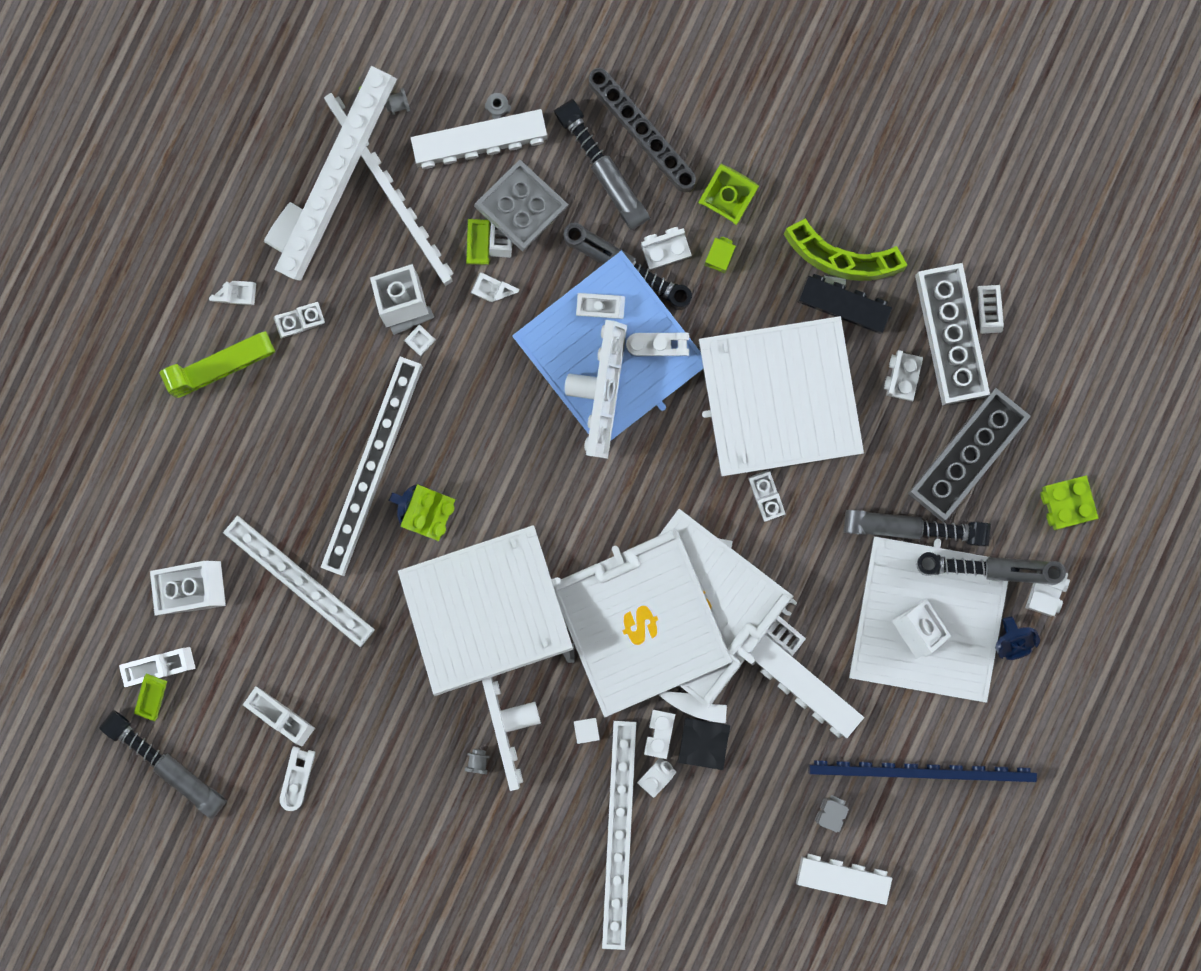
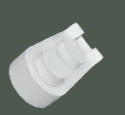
[626,333,689,356]
[280,746,315,811]

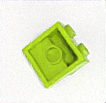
[1040,475,1099,530]
[401,484,456,541]

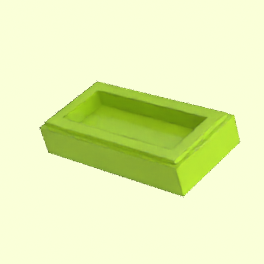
[466,219,490,265]
[134,673,167,721]

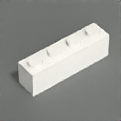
[796,854,892,905]

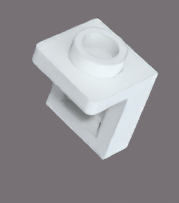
[637,758,676,798]

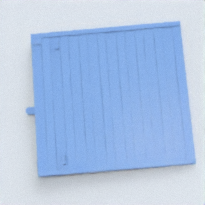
[512,250,703,440]

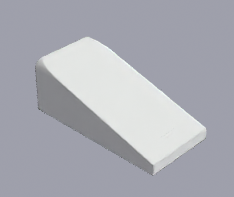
[576,293,625,319]

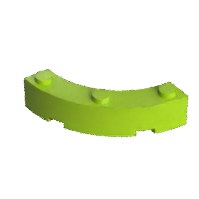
[784,218,907,281]

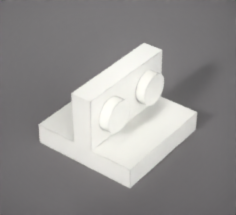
[892,599,951,659]

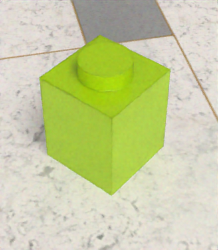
[704,237,736,274]

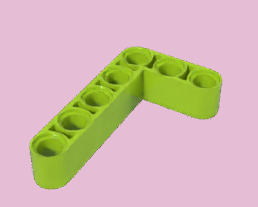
[159,331,275,398]

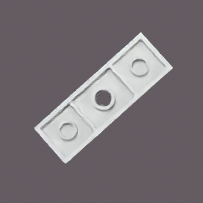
[565,320,627,459]
[482,677,541,791]

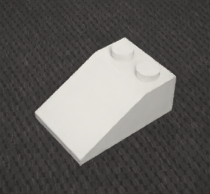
[150,561,226,616]

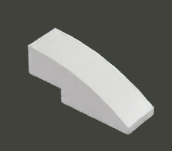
[119,647,196,687]
[243,687,315,746]
[659,691,727,723]

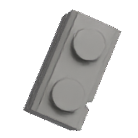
[815,795,849,832]

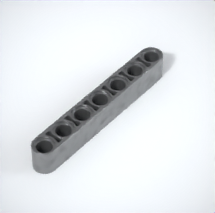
[589,68,696,192]

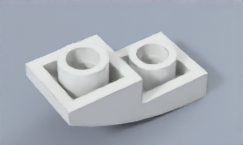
[264,202,303,252]
[274,302,325,338]
[748,470,785,522]

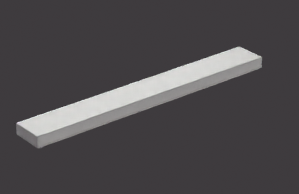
[223,515,375,647]

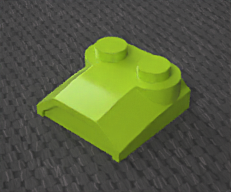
[698,164,759,225]

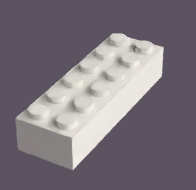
[915,263,990,406]

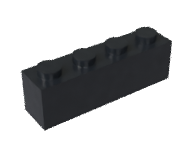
[797,274,892,334]

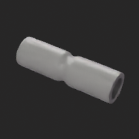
[390,306,435,335]

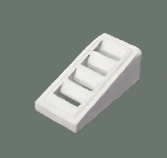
[489,223,512,258]
[977,285,1004,334]
[765,616,806,656]

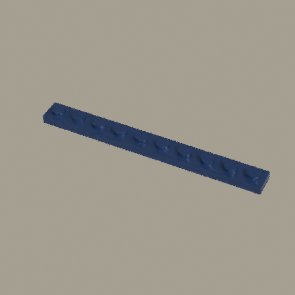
[808,760,1037,782]

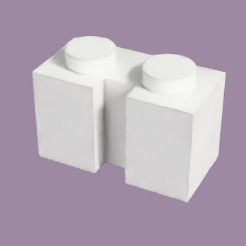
[1025,567,1070,617]
[644,709,675,759]

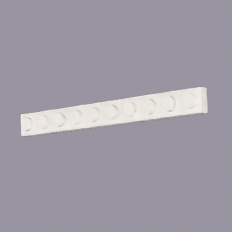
[324,93,453,286]
[602,721,636,950]

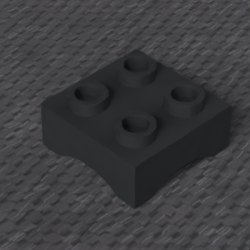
[678,718,730,770]

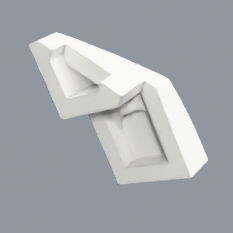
[470,272,519,302]
[209,281,256,305]

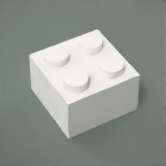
[370,264,429,327]

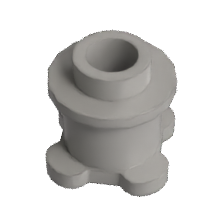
[385,88,410,115]
[485,93,511,119]
[465,749,490,774]

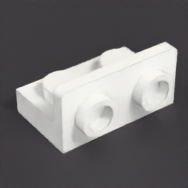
[641,227,692,271]
[884,350,923,401]

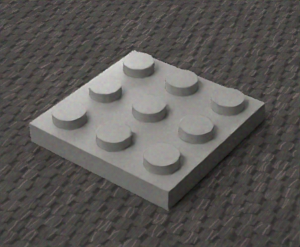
[474,160,569,252]

